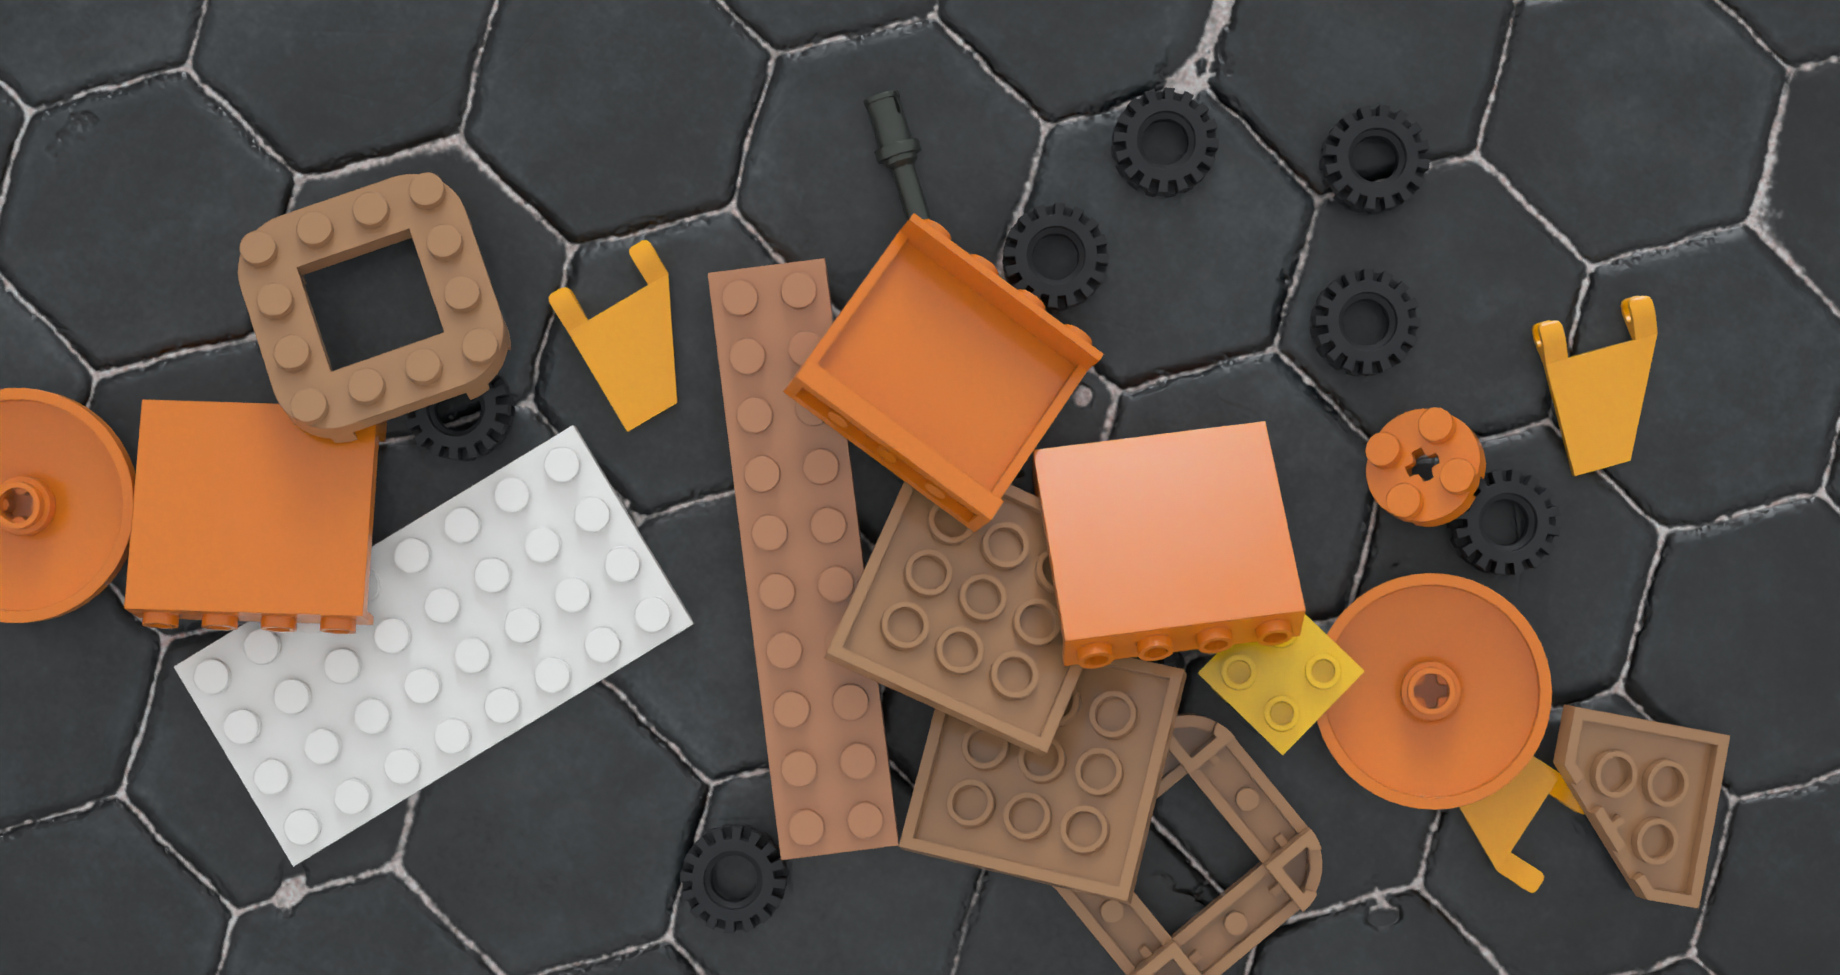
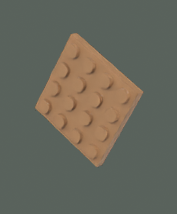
[825,481,1083,757]
[899,658,1187,904]

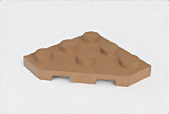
[1553,704,1730,909]

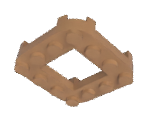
[238,172,511,443]
[1052,712,1322,975]

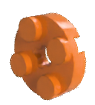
[1365,407,1486,527]

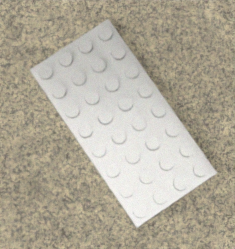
[174,425,695,867]

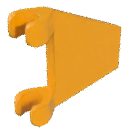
[548,240,678,432]
[1531,296,1658,476]
[1459,756,1585,893]

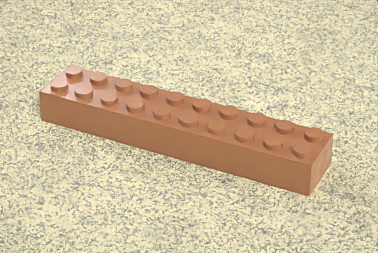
[708,258,899,860]

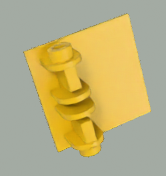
[1198,614,1365,756]

